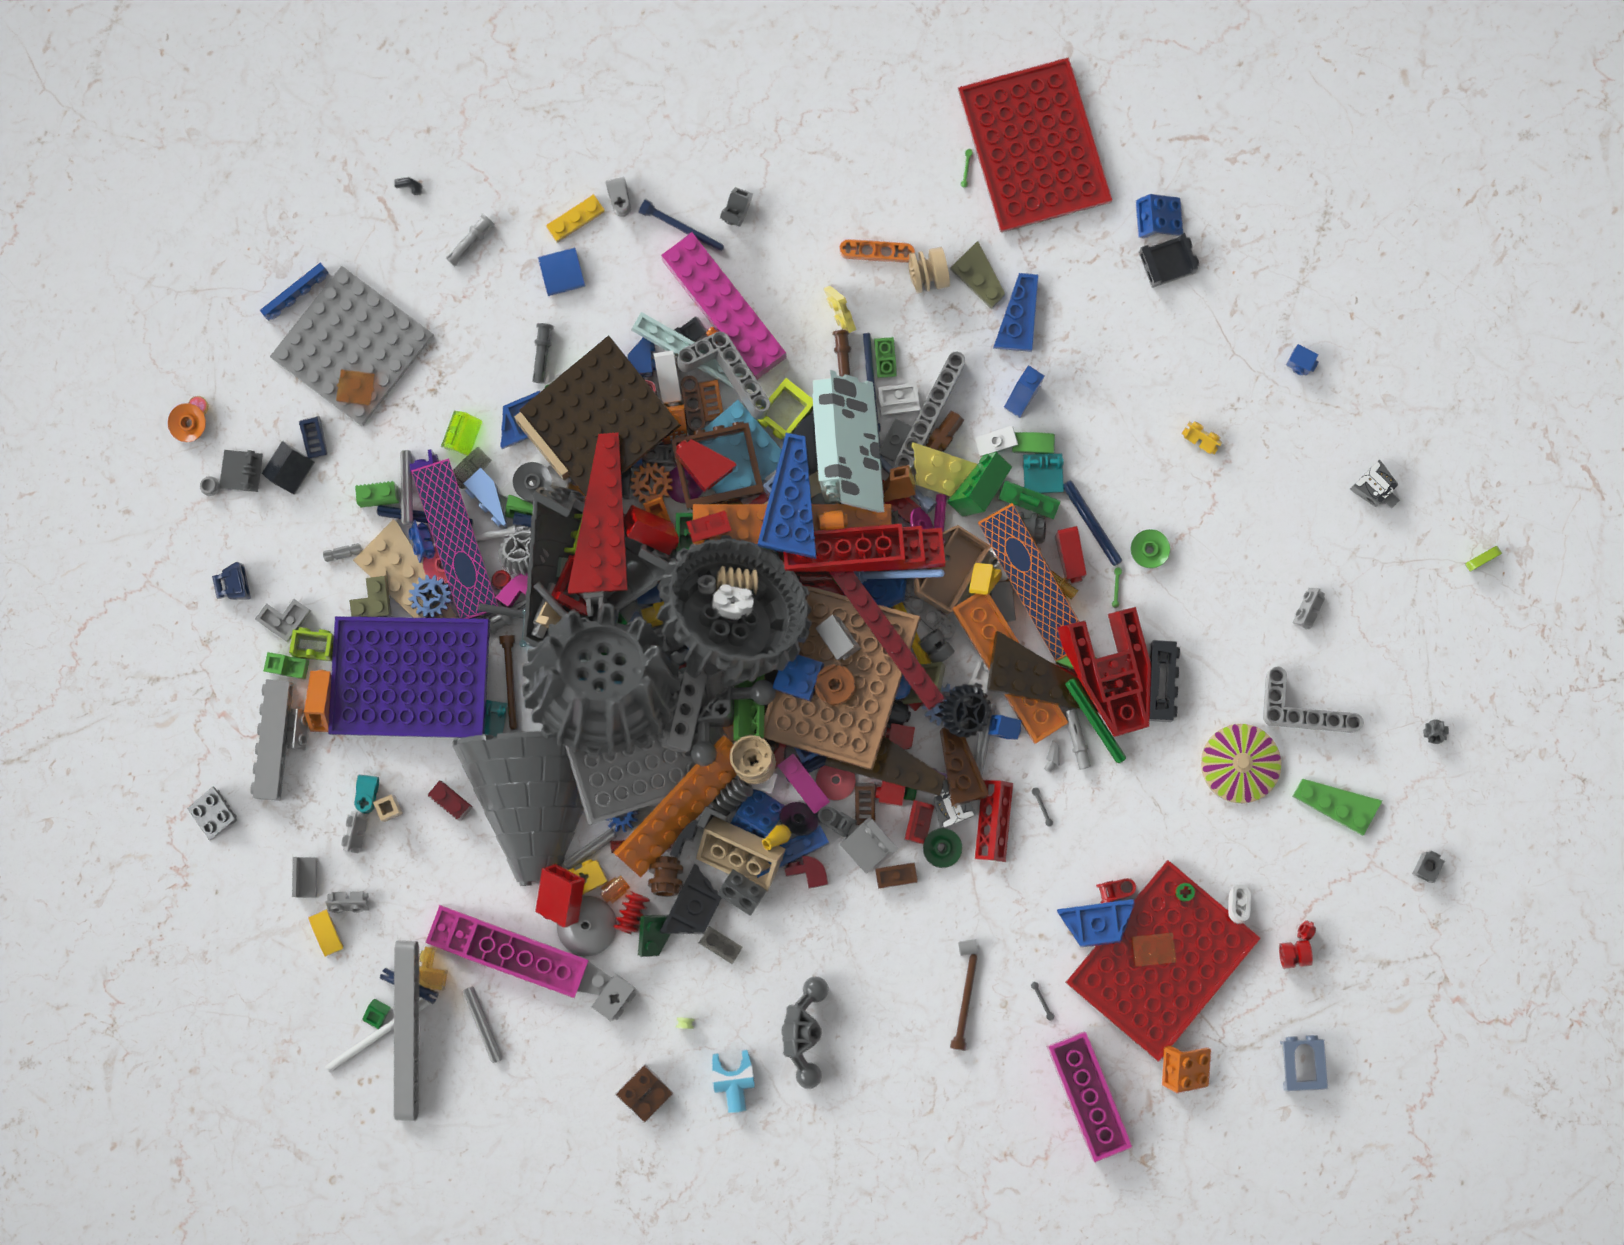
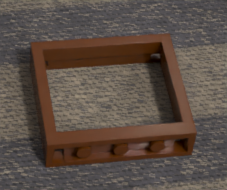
[671,421,764,511]

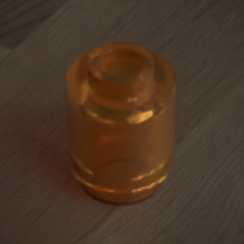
[600,875,630,904]

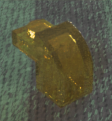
[419,947,448,990]

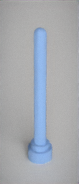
[853,569,945,583]

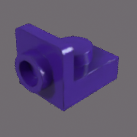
[410,449,439,473]

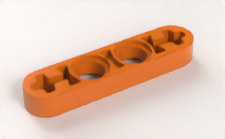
[839,239,915,263]

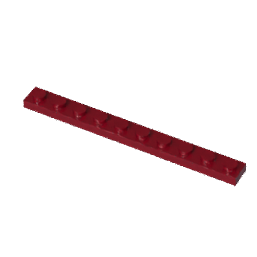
[829,571,945,711]

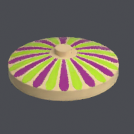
[1201,724,1281,804]

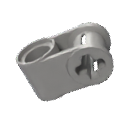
[606,177,631,217]

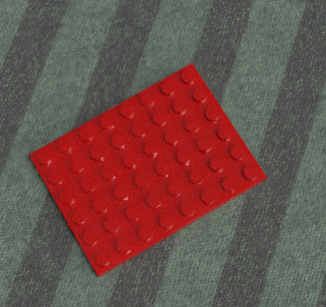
[958,57,1112,233]
[1065,860,1261,1062]

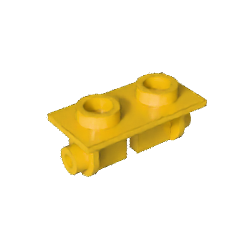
[1181,421,1222,455]

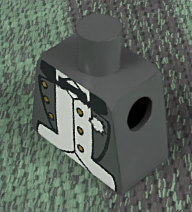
[1350,459,1400,508]
[933,779,977,829]

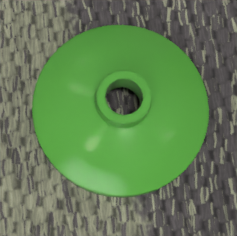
[1131,529,1170,568]

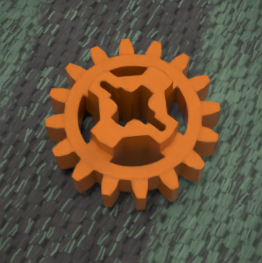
[630,463,673,503]

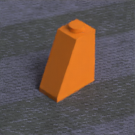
[304,670,331,732]

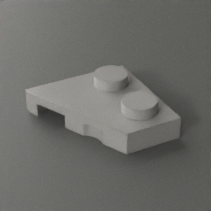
[577,955,612,995]

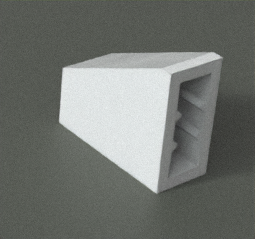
[654,350,683,407]

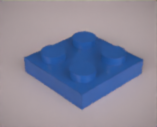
[772,655,824,702]

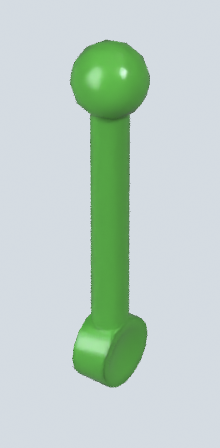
[961,149,973,188]
[1112,567,1122,608]

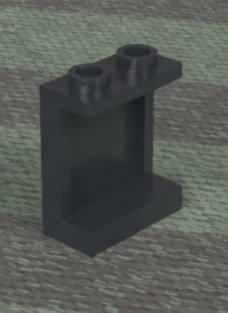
[1139,233,1199,288]

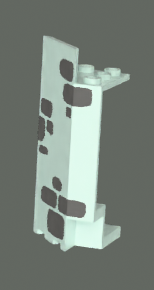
[812,370,884,513]

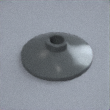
[513,462,552,501]

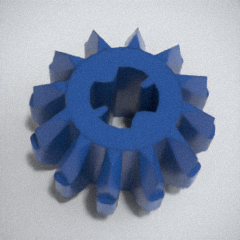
[606,810,639,833]

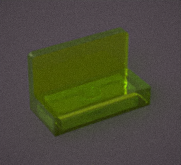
[441,411,482,456]

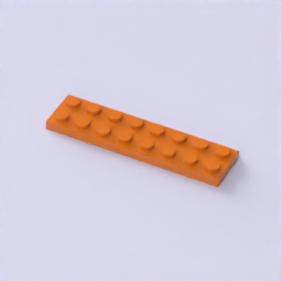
[952,594,1069,744]
[613,735,737,878]

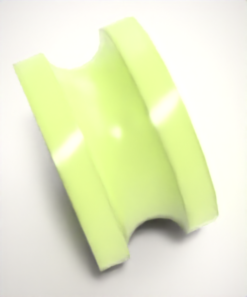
[676,1017,695,1029]

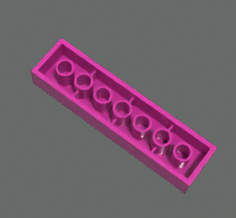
[661,232,787,380]

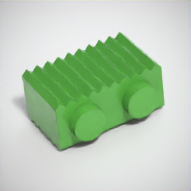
[355,481,400,508]

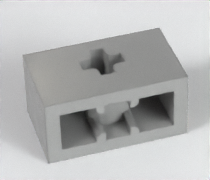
[591,974,636,1021]

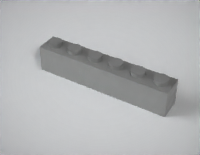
[250,679,294,801]

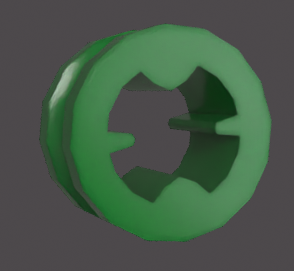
[1176,883,1195,901]

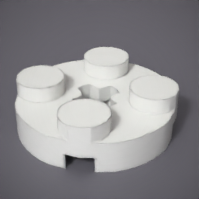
[712,585,753,619]

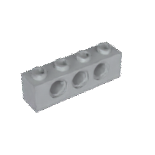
[660,668,708,753]

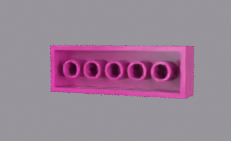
[1046,1031,1132,1162]

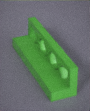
[733,674,765,741]

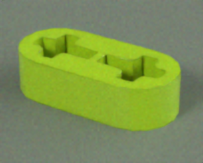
[1465,545,1502,572]

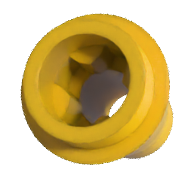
[762,824,791,850]

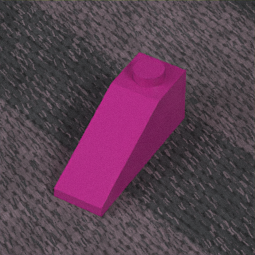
[778,754,830,814]

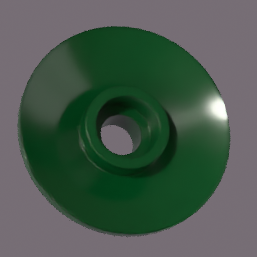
[923,828,962,868]

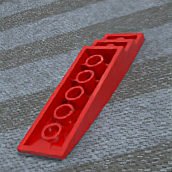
[784,524,945,572]

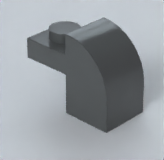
[720,187,753,227]

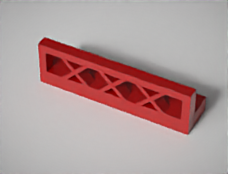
[975,780,1013,862]

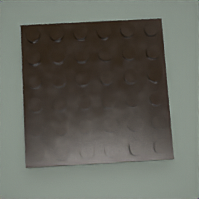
[519,335,681,496]

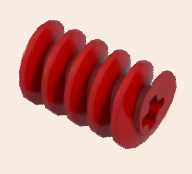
[613,891,650,936]

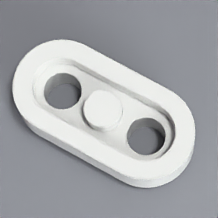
[1228,885,1251,924]

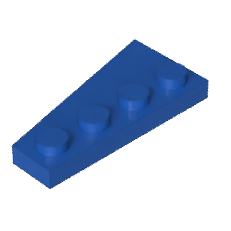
[993,273,1038,352]

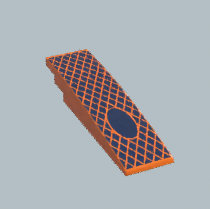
[978,503,1080,661]

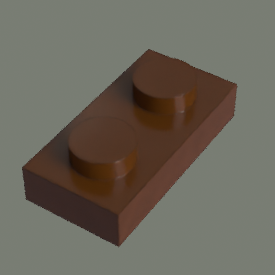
[875,862,918,889]

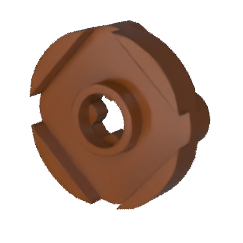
[815,665,856,706]

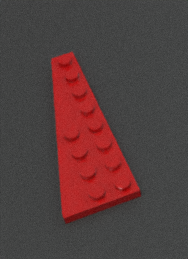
[568,433,628,594]

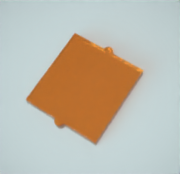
[336,370,375,406]

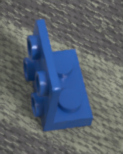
[1136,194,1183,238]
[730,789,785,839]

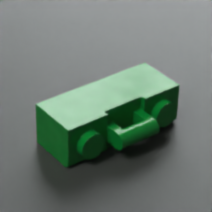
[999,480,1061,520]

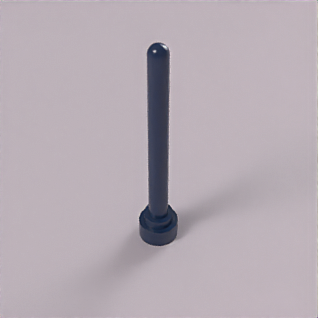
[639,199,724,251]

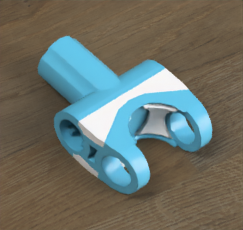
[712,1050,755,1113]

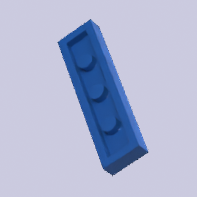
[259,262,329,321]
[749,825,829,878]

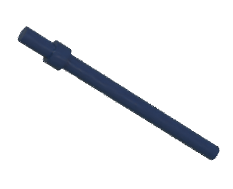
[863,333,881,445]

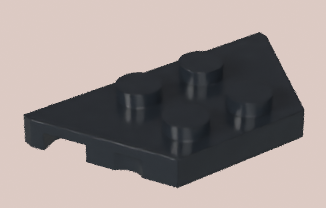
[660,864,722,934]

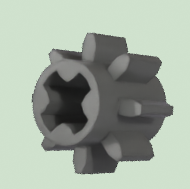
[1423,719,1449,744]

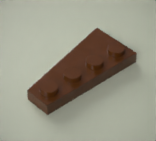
[940,724,989,807]

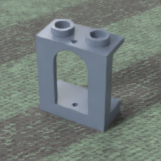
[1280,1035,1328,1091]

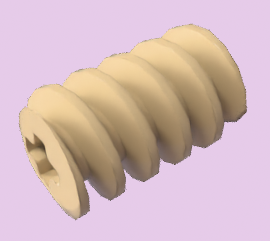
[716,566,758,595]

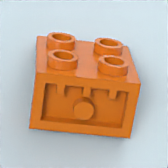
[1162,1046,1211,1093]

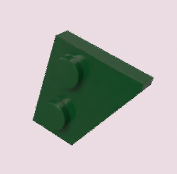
[638,914,670,957]

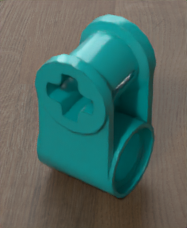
[354,774,379,814]

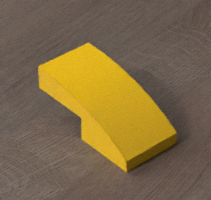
[308,909,343,956]

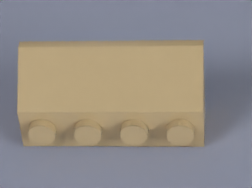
[696,817,785,891]

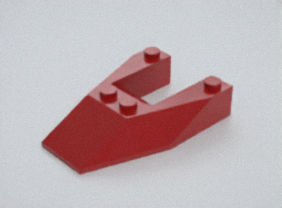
[1057,607,1151,737]

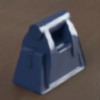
[212,562,251,600]

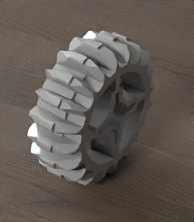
[498,527,549,576]

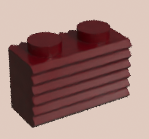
[428,780,473,821]

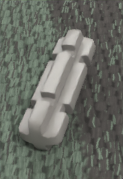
[323,543,362,562]

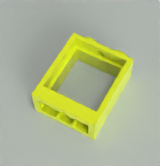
[757,378,813,440]

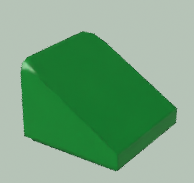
[362,999,391,1029]

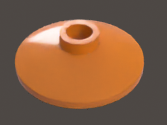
[168,403,206,442]

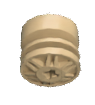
[908,247,950,294]
[730,735,776,784]

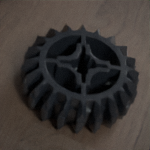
[940,684,992,738]

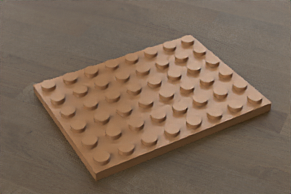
[763,586,921,770]

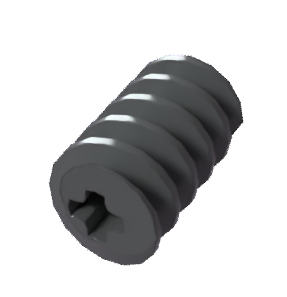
[711,775,753,816]

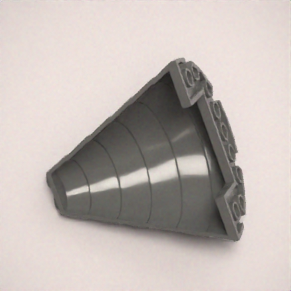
[523,486,676,647]
[452,731,584,886]

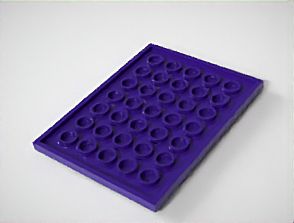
[328,616,490,738]

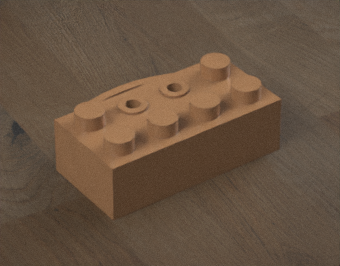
[914,525,991,615]

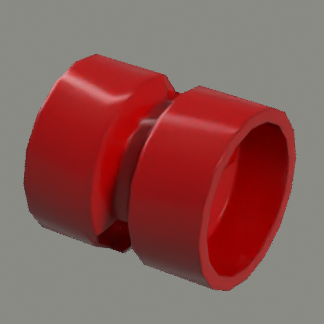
[1279,940,1313,969]

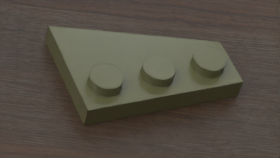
[950,241,1005,309]

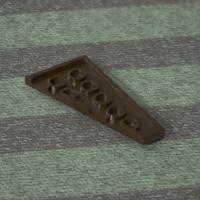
[987,631,1099,713]
[825,736,945,796]

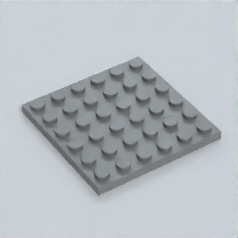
[270,266,434,426]

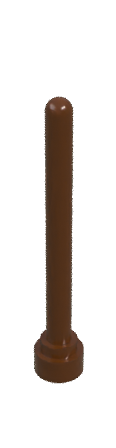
[499,635,517,730]
[950,954,978,1051]

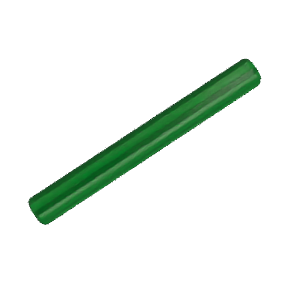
[1066,679,1126,763]

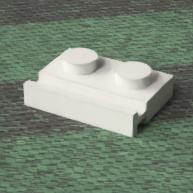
[878,382,920,416]

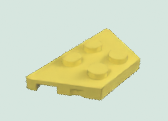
[823,286,856,333]
[912,442,977,496]

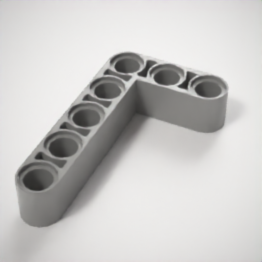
[676,331,770,419]
[1263,667,1364,733]

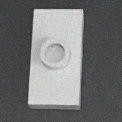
[975,426,1018,457]

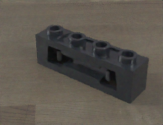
[1149,640,1180,722]

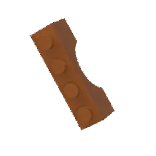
[840,465,916,504]

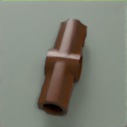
[926,411,964,452]

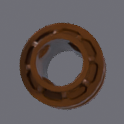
[648,856,684,897]

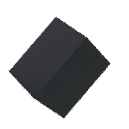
[262,441,315,495]

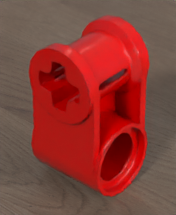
[1096,878,1136,903]

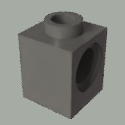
[1412,851,1445,883]

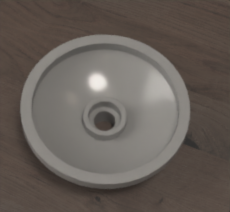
[557,896,617,956]

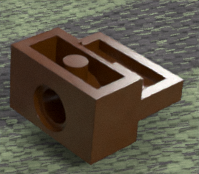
[616,1064,673,1123]

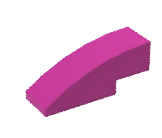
[495,573,528,608]

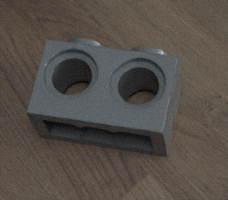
[717,869,767,916]

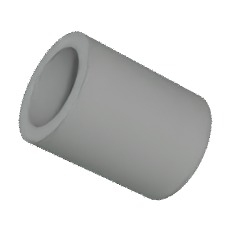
[958,939,978,956]

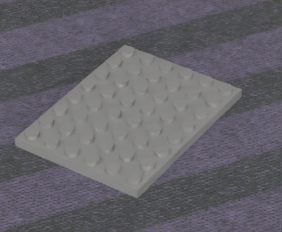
[565,667,736,825]

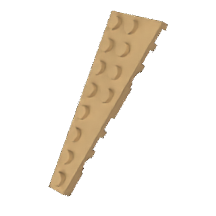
[353,519,457,618]

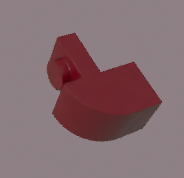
[784,856,828,889]

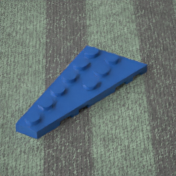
[757,433,816,558]

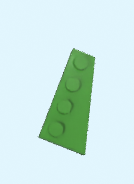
[1292,779,1382,836]

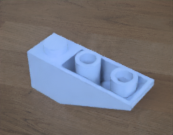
[463,468,508,528]

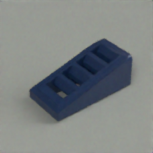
[299,416,328,458]

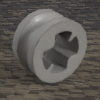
[698,575,716,594]

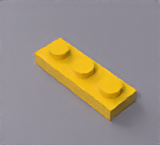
[546,194,605,243]

